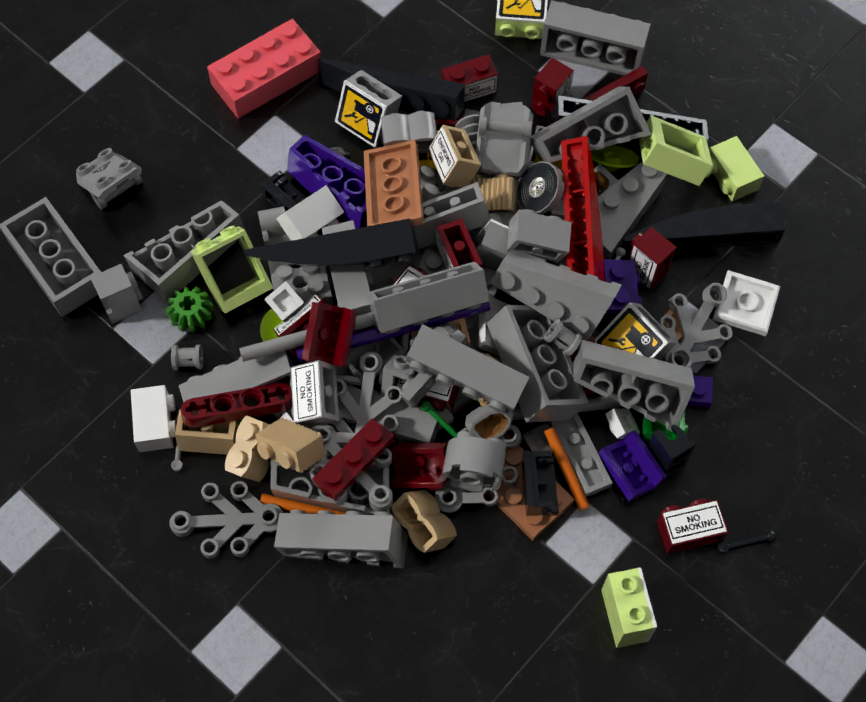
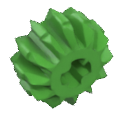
[165,285,213,333]

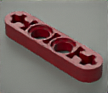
[181,383,293,428]

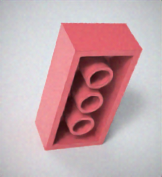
[207,18,321,119]

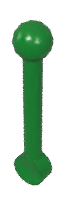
[420,401,458,438]

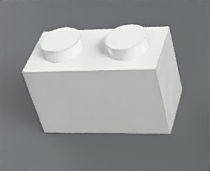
[276,185,344,241]
[131,385,177,452]

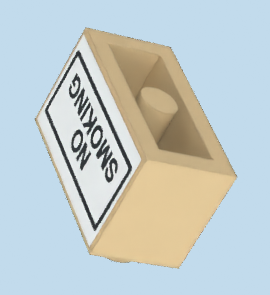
[428,125,481,188]

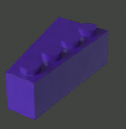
[287,135,367,228]

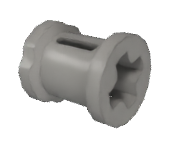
[544,319,583,356]
[171,344,203,370]

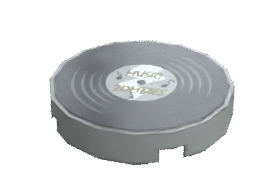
[517,161,564,215]

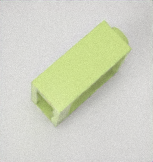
[638,116,713,186]
[190,226,273,313]

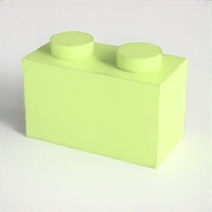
[709,136,764,202]

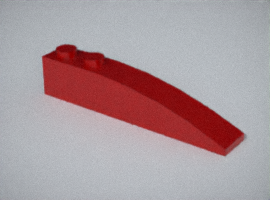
[561,136,605,282]

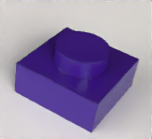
[687,376,713,407]

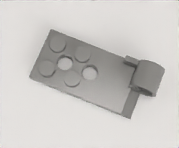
[258,206,333,304]

